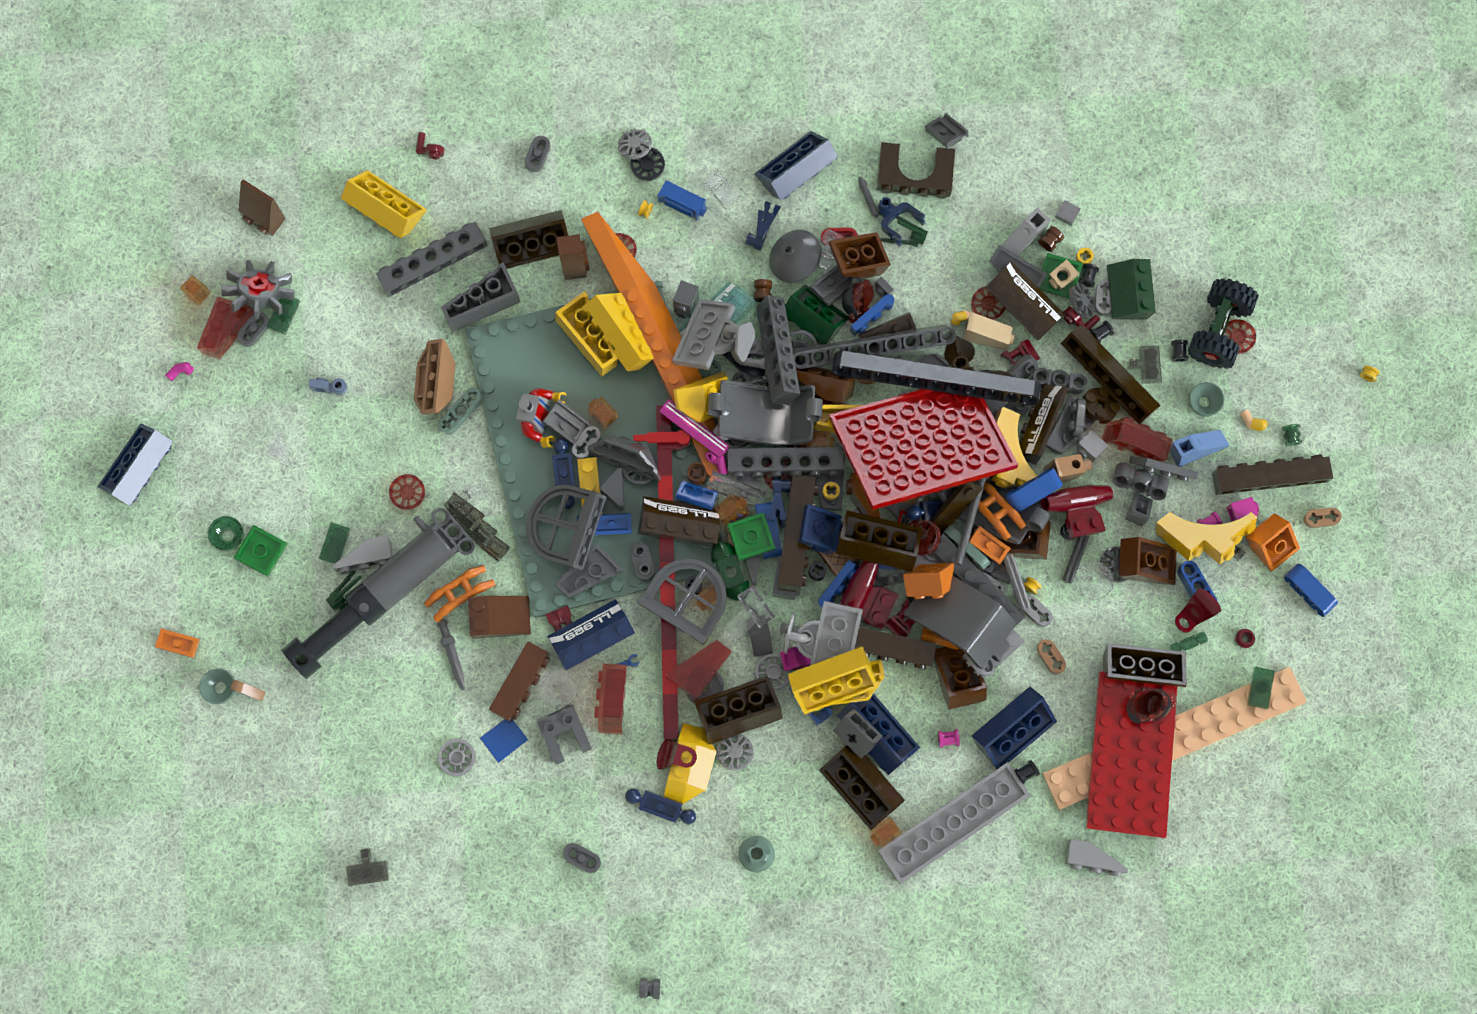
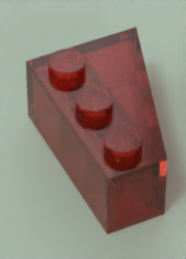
[197,296,253,360]
[1102,417,1173,462]
[665,639,732,700]
[594,664,627,735]

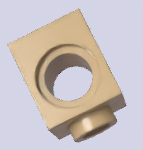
[1048,260,1079,291]

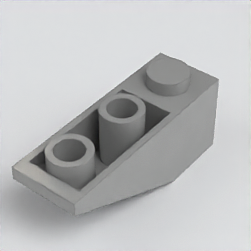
[1002,207,1051,256]
[333,535,393,574]
[1065,839,1128,877]

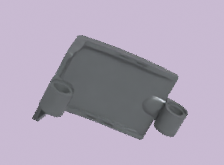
[707,380,823,447]
[938,476,1051,544]
[904,576,1016,669]

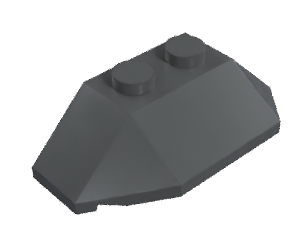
[587,435,661,482]

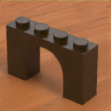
[877,142,955,199]

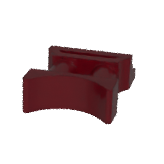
[1000,339,1041,366]
[885,599,915,637]
[545,605,572,631]

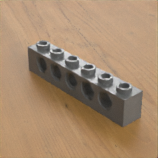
[376,221,488,297]
[756,295,800,406]
[728,447,844,479]

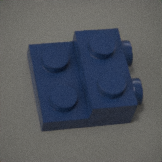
[798,504,842,555]

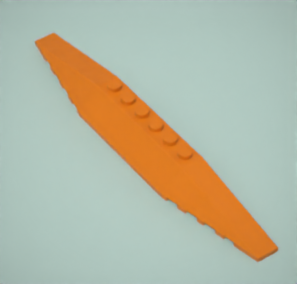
[581,211,728,481]

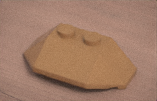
[414,339,456,415]

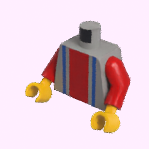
[516,388,567,448]

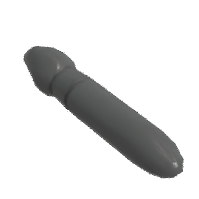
[858,177,878,218]

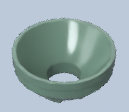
[1189,382,1224,417]
[199,668,235,704]
[739,836,775,872]

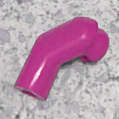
[165,362,194,381]
[705,451,728,475]

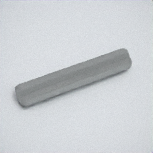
[1003,554,1031,610]

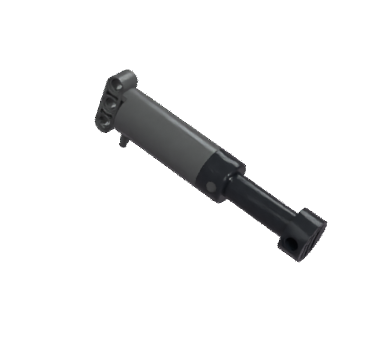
[281,508,475,679]

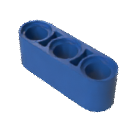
[1005,468,1063,512]
[755,502,782,559]
[1177,561,1218,602]
[1284,563,1338,617]

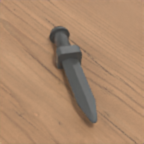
[437,619,465,690]

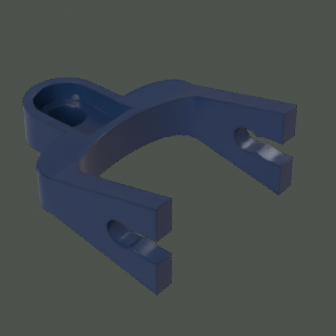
[878,197,925,247]
[745,201,782,251]
[769,478,790,527]

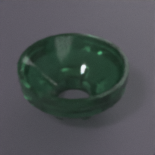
[208,516,244,551]

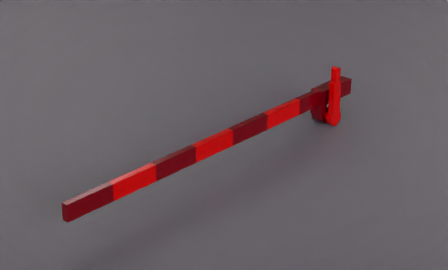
[633,405,691,739]

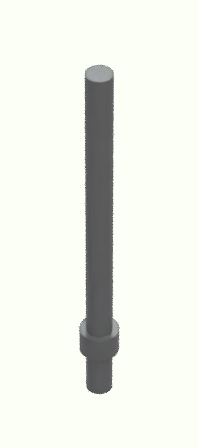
[954,477,988,566]

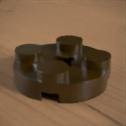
[1082,387,1120,424]

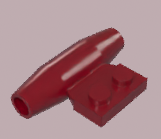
[1041,485,1113,539]
[839,560,899,629]

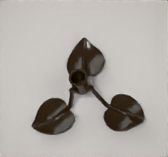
[944,335,1013,377]

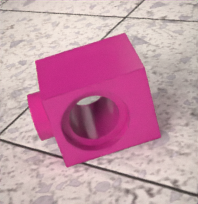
[1226,497,1259,522]
[780,647,811,671]

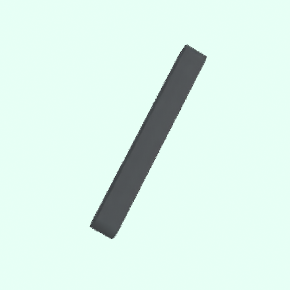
[793,325,956,369]

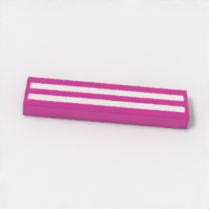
[660,399,729,458]

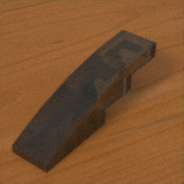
[444,492,510,562]

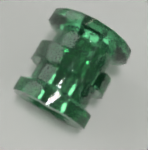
[1281,424,1303,446]

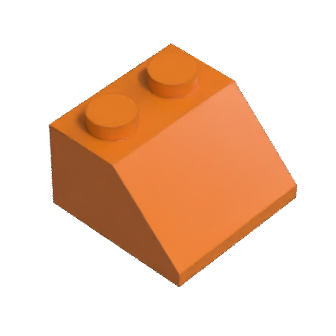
[1246,513,1300,572]
[903,563,954,599]

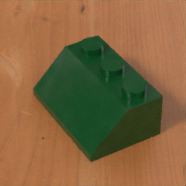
[1107,259,1156,320]
[785,285,850,344]

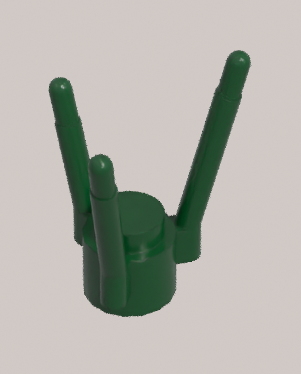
[880,216,928,247]
[326,570,362,611]

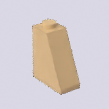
[963,312,1014,350]

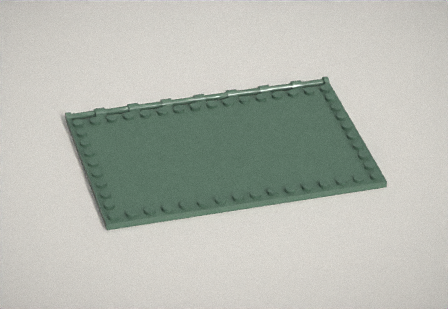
[465,281,734,618]

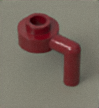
[416,132,445,160]
[1063,306,1100,331]

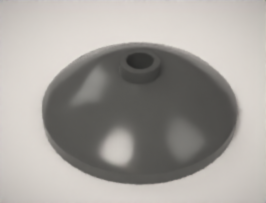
[769,230,822,283]

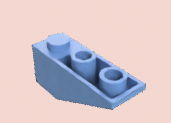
[1169,430,1230,467]

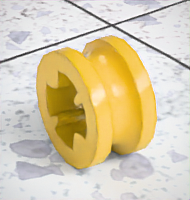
[638,200,654,219]
[1076,248,1094,265]
[1360,365,1380,382]
[822,482,840,501]
[1023,577,1042,595]

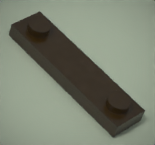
[921,481,983,543]

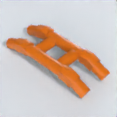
[978,482,1027,541]
[424,565,495,622]

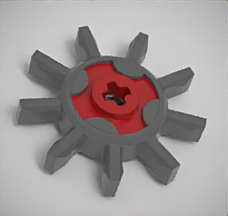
[221,260,295,319]

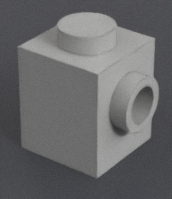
[1076,430,1108,463]

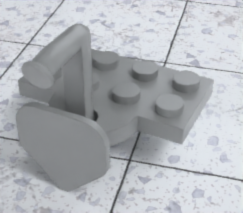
[672,299,766,370]
[780,601,863,666]

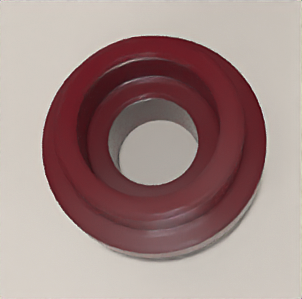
[1235,629,1255,648]

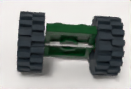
[1188,278,1259,369]

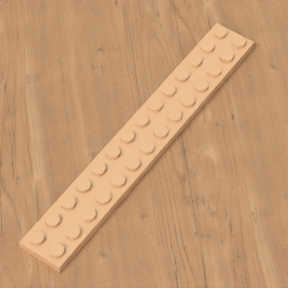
[1042,667,1307,810]

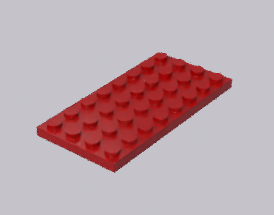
[1086,671,1178,839]

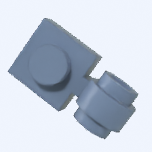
[308,377,348,395]

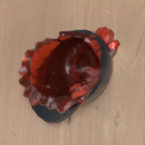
[841,277,875,323]
[1127,687,1177,724]

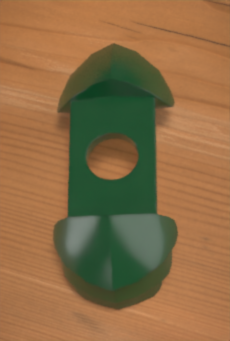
[711,542,750,601]

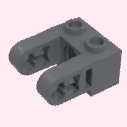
[537,704,592,765]

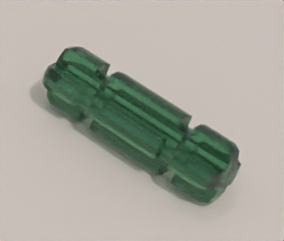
[1170,632,1208,651]

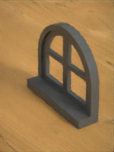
[526,485,606,571]
[637,559,727,645]

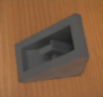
[599,468,624,510]
[1125,492,1153,526]
[747,615,773,657]

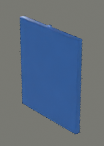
[480,719,528,763]

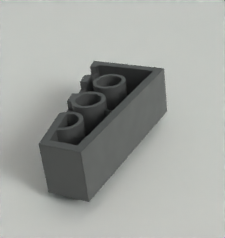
[441,262,521,332]

